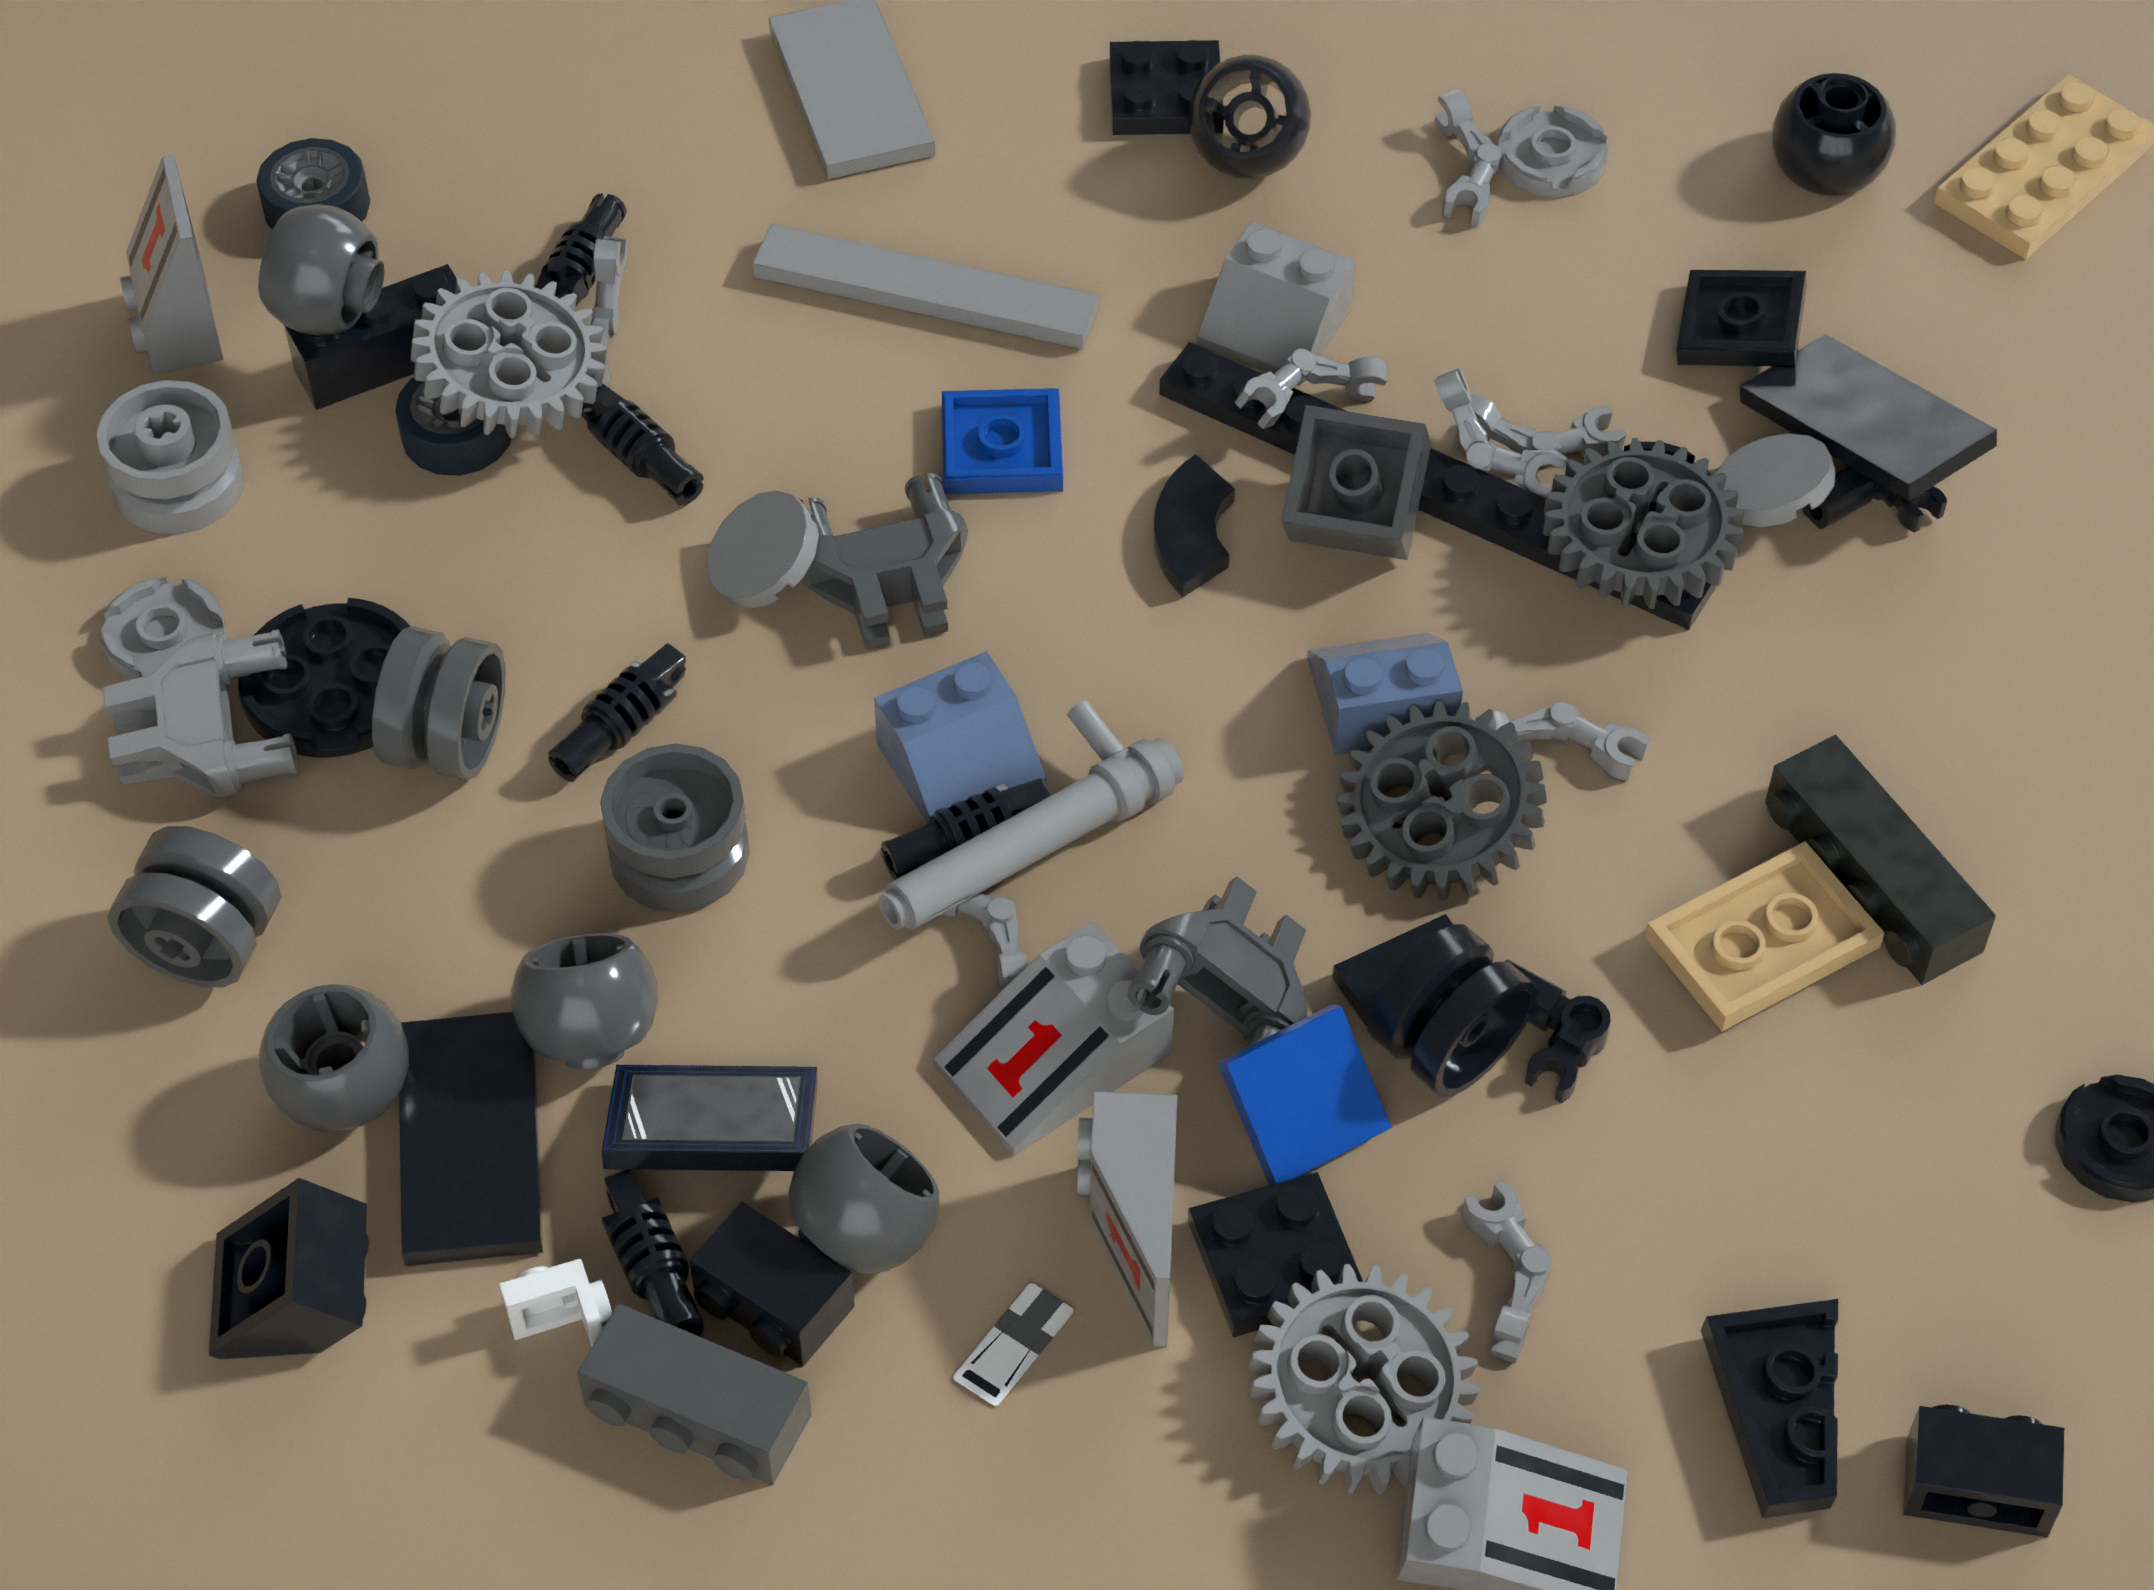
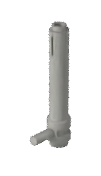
[878,700,1183,930]

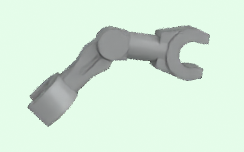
[1434,89,1502,228]
[591,236,628,387]
[1235,348,1387,429]
[1434,367,1567,498]
[1456,394,1627,467]
[1476,702,1651,781]
[941,893,1028,993]
[1462,1180,1552,1364]

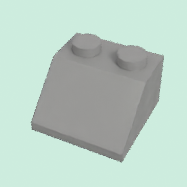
[1197,221,1355,384]

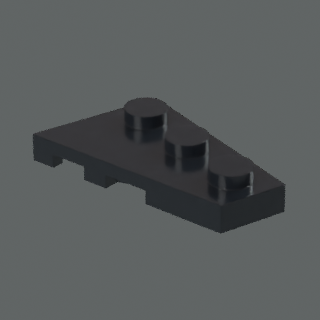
[1700,1299,1838,1518]

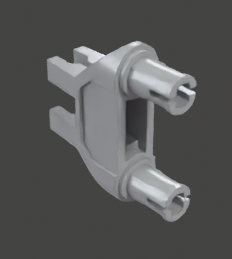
[103,629,299,797]

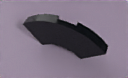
[1154,454,1235,597]

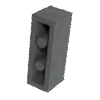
[578,1303,812,1485]

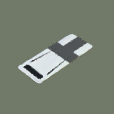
[953,1283,1074,1406]

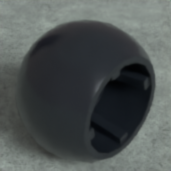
[1189,55,1311,179]
[1772,73,1896,196]

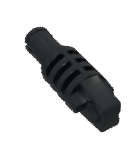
[535,193,627,308]
[581,384,704,505]
[548,643,686,782]
[881,778,1052,880]
[602,1169,704,1336]

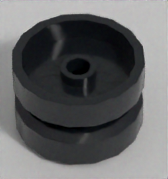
[1367,924,1538,1097]

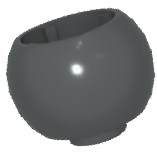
[258,204,385,336]
[511,933,658,1069]
[259,984,409,1132]
[788,1124,939,1274]

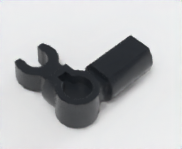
[1802,466,1947,533]
[1505,959,1611,1103]

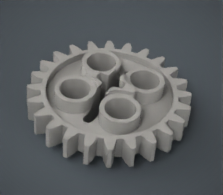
[411,270,607,438]
[1248,1264,1480,1494]

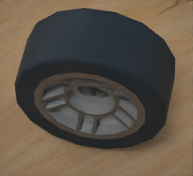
[256,138,370,230]
[395,377,511,476]

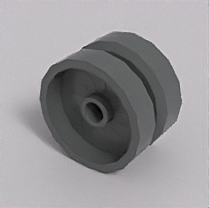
[372,627,506,780]
[600,743,750,912]
[107,826,282,987]

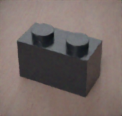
[689,1201,855,1366]
[1903,1404,2065,1537]

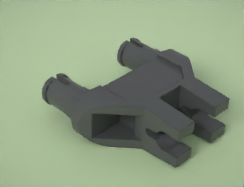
[799,473,968,649]
[1127,876,1307,1049]

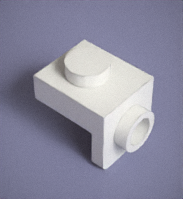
[499,1258,612,1348]

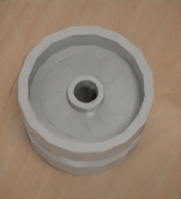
[96,380,245,535]

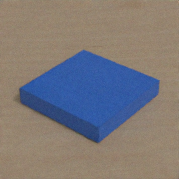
[941,388,1063,494]
[1218,1004,1392,1185]

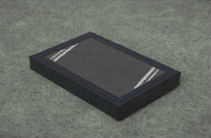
[602,1065,818,1171]

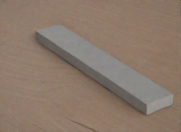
[753,224,1099,349]

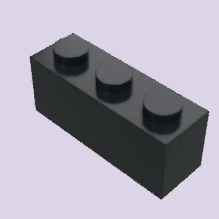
[284,264,457,410]

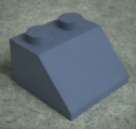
[1307,633,1463,755]
[874,651,1046,824]

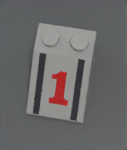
[120,154,224,374]
[933,921,1174,1156]
[1077,1091,1177,1347]
[1396,1416,1628,1590]

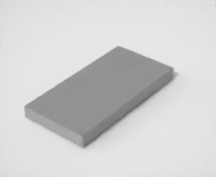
[769,0,935,179]

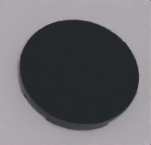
[238,598,411,758]

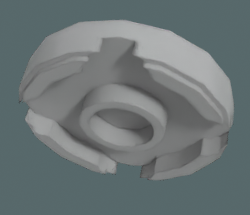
[1498,105,1609,198]
[1715,433,1836,527]
[707,490,819,609]
[100,577,226,680]

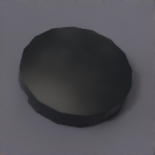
[2055,1074,2154,1203]

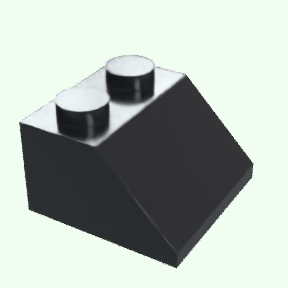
[209,1178,369,1359]

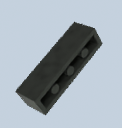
[1765,734,1996,985]

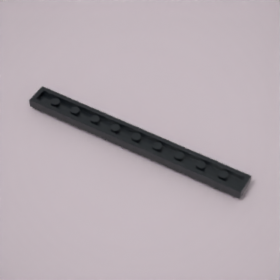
[1159,342,1716,630]

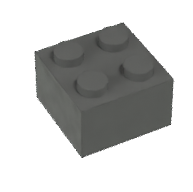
[1281,405,1431,560]

